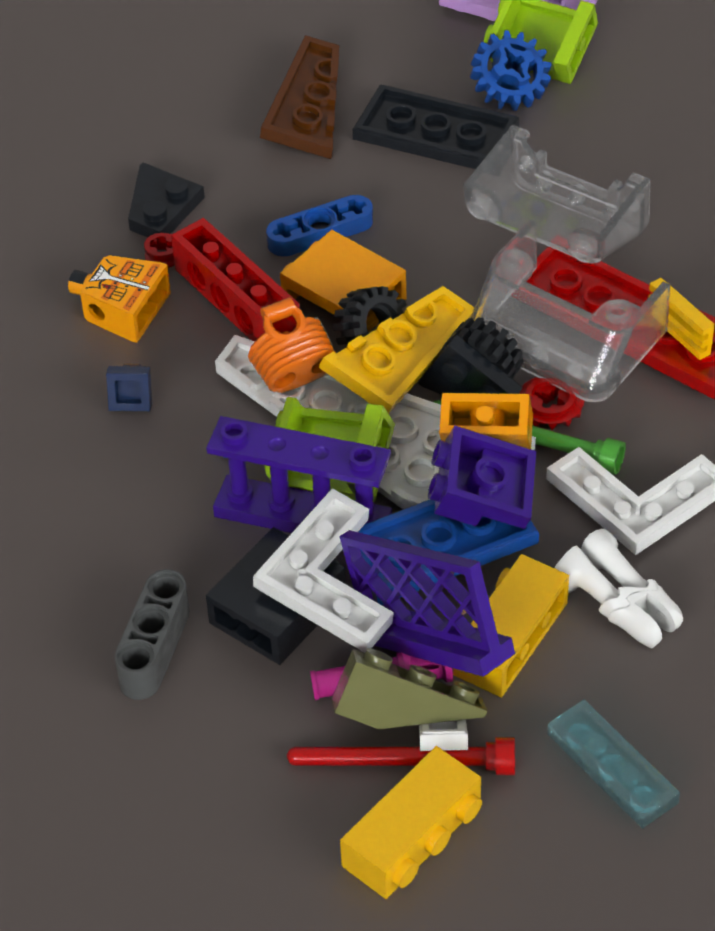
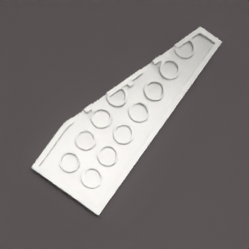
[215,335,536,509]

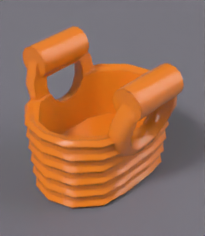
[248,297,336,393]

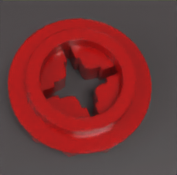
[519,375,584,430]

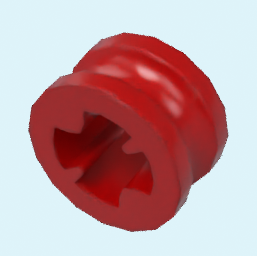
[144,233,175,268]

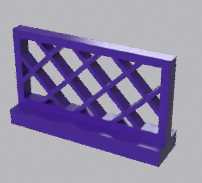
[339,530,515,677]

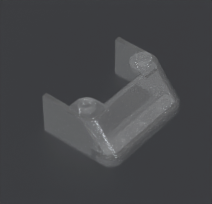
[470,219,670,402]

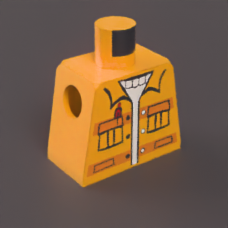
[68,255,171,343]

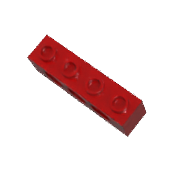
[171,217,300,341]

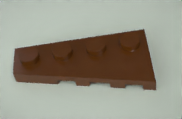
[260,35,340,159]

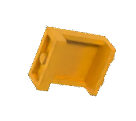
[280,230,407,333]

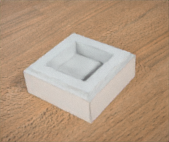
[419,720,468,751]

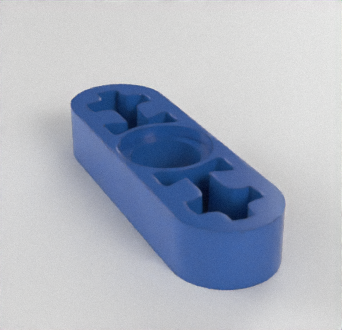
[266,195,373,256]

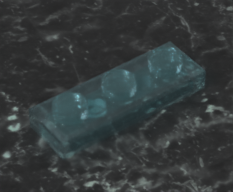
[547,699,680,829]

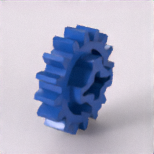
[470,30,552,111]

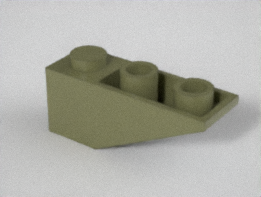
[332,648,487,729]

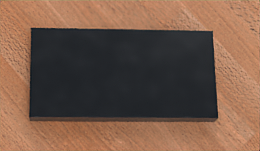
[352,84,519,174]

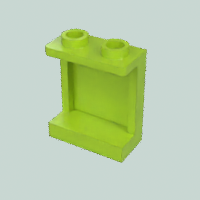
[484,0,598,84]
[264,397,395,503]

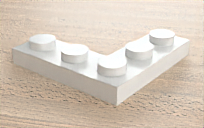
[546,447,715,555]
[253,488,394,653]

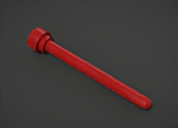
[287,737,515,775]

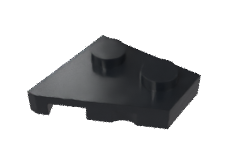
[128,162,205,238]
[418,335,523,395]

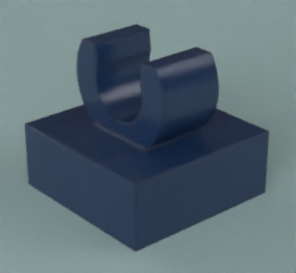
[106,364,152,411]

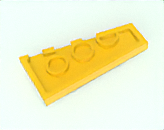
[319,286,476,414]

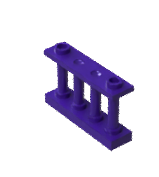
[206,416,393,533]

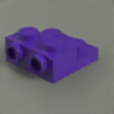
[428,425,536,529]

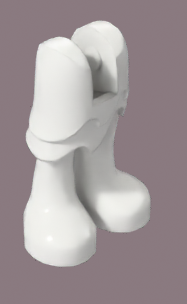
[555,529,683,649]

